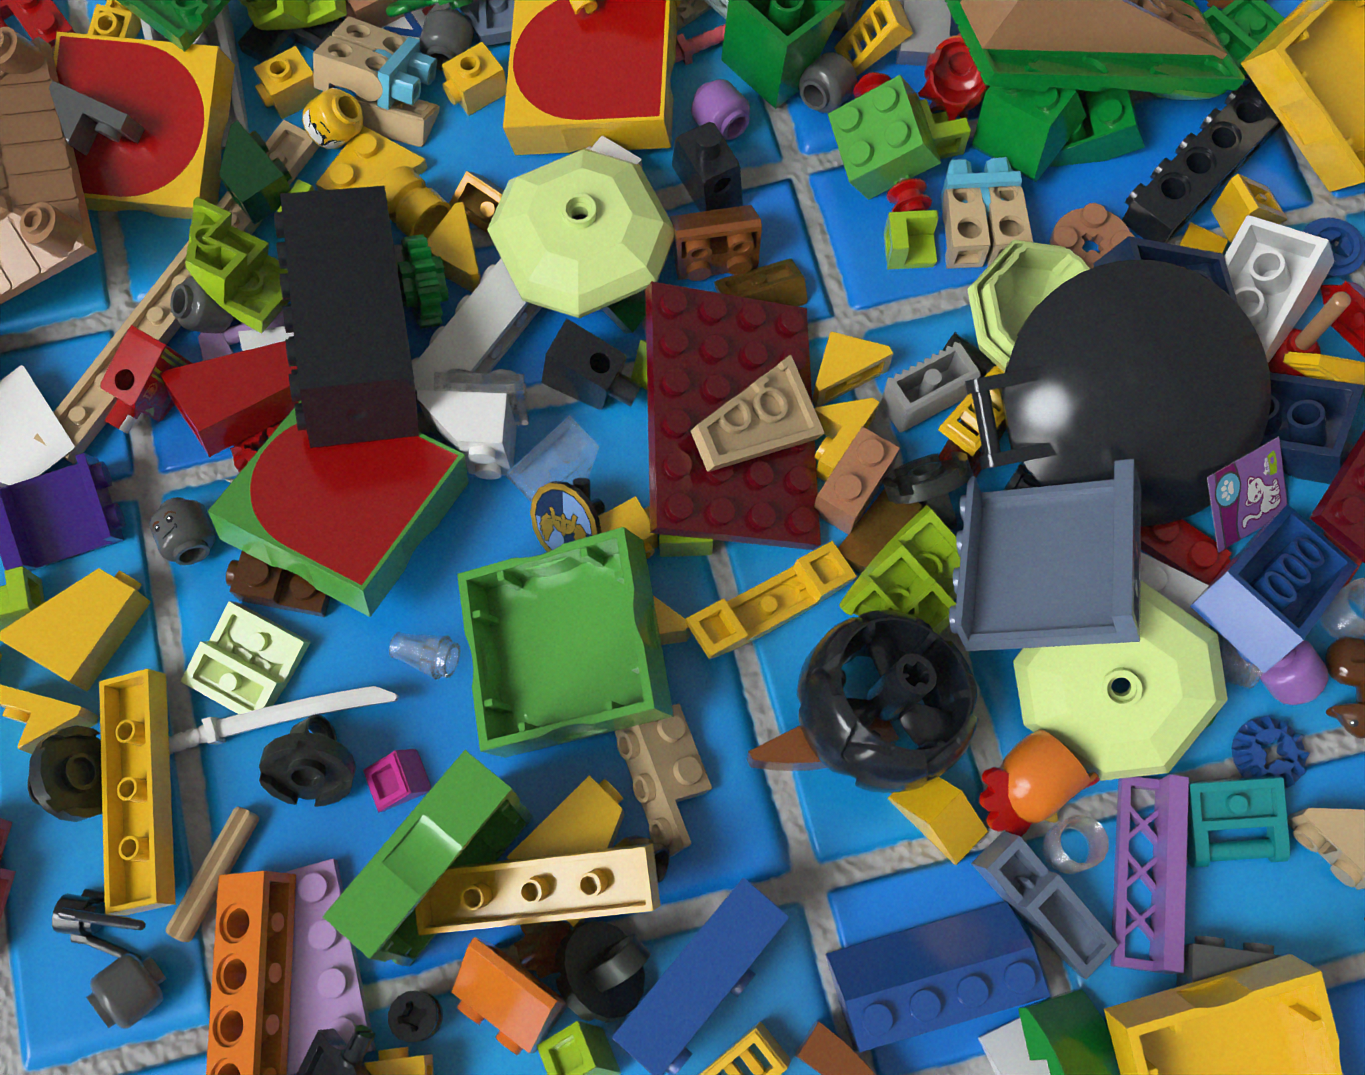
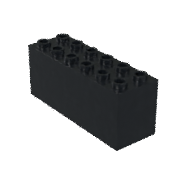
[274,186,419,448]

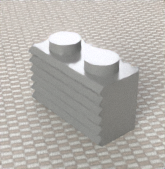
[880,342,981,433]

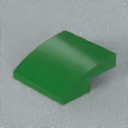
[1203,0,1285,76]
[1018,989,1121,1075]

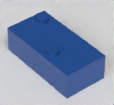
[1190,504,1358,673]
[611,877,790,1075]

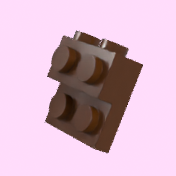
[226,551,330,617]

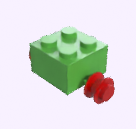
[828,72,941,212]

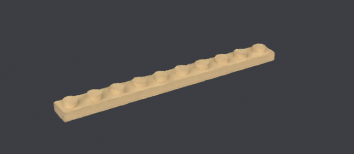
[34,120,320,464]

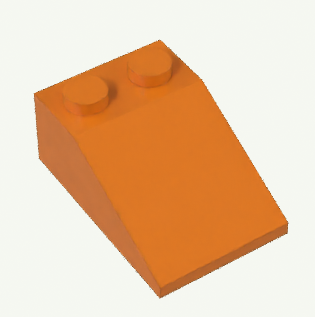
[452,937,568,1055]

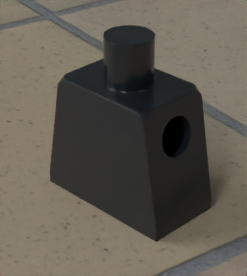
[672,122,743,212]
[541,318,643,410]

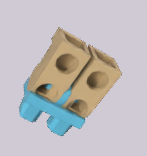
[313,16,437,110]
[940,157,1033,269]

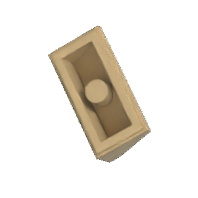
[354,95,440,147]

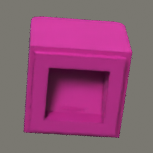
[363,749,431,812]

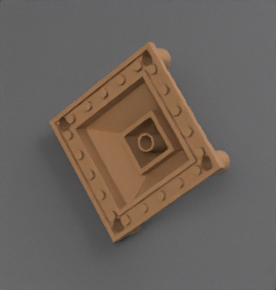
[0,27,97,304]

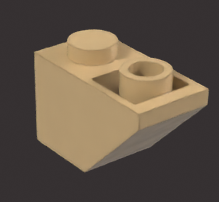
[1287,808,1365,890]

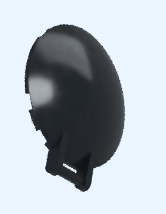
[965,260,1271,527]

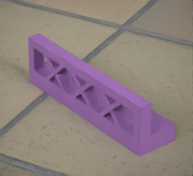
[1111,775,1189,974]

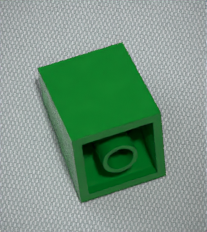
[721,0,846,109]

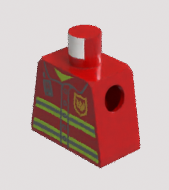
[100,325,192,434]

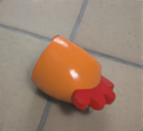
[979,729,1100,837]

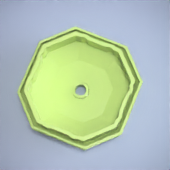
[487,148,675,318]
[968,240,1090,373]
[1013,580,1228,781]

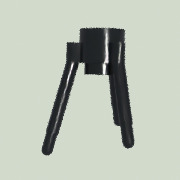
[52,889,146,961]

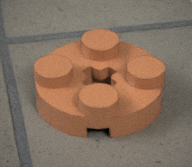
[1049,203,1135,269]

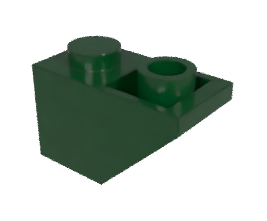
[219,120,292,225]

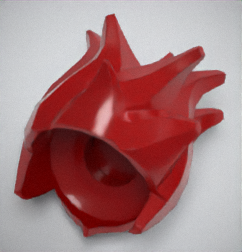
[918,33,990,121]

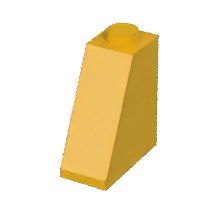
[0,568,151,691]
[507,775,624,929]

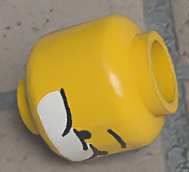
[302,88,363,149]

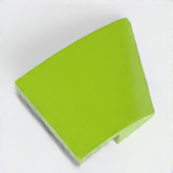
[239,0,347,30]
[185,197,290,333]
[839,505,961,635]

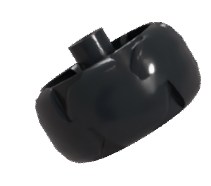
[796,610,978,793]

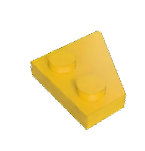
[315,125,428,191]

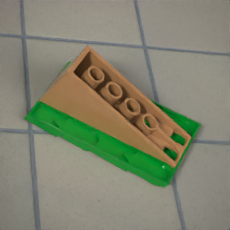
[945,0,1246,94]

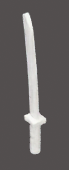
[169,686,399,755]

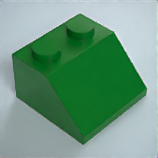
[972,86,1087,182]

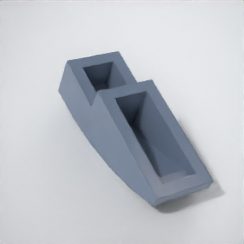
[971,831,1119,979]

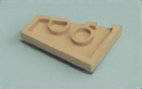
[690,355,825,472]

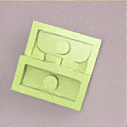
[180,601,311,714]

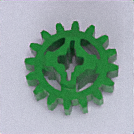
[396,234,449,329]

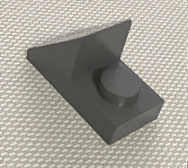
[49,80,144,155]

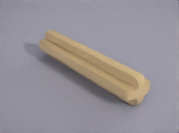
[166,806,259,942]

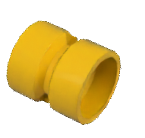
[378,166,451,239]

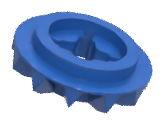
[1302,218,1365,280]
[1232,715,1310,788]

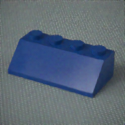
[825,902,1050,1052]

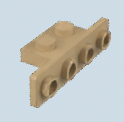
[614,704,712,857]

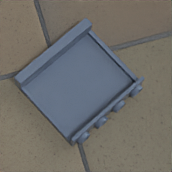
[949,459,1141,651]

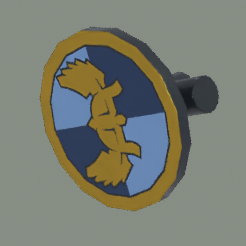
[530,478,605,552]

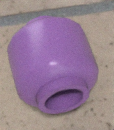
[691,79,750,140]
[1256,640,1328,705]

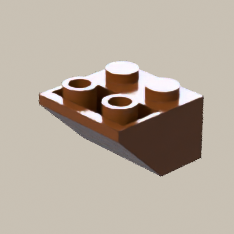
[670,205,762,281]

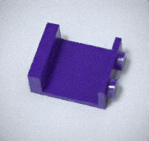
[0,453,126,571]

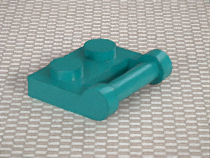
[1187,776,1290,868]

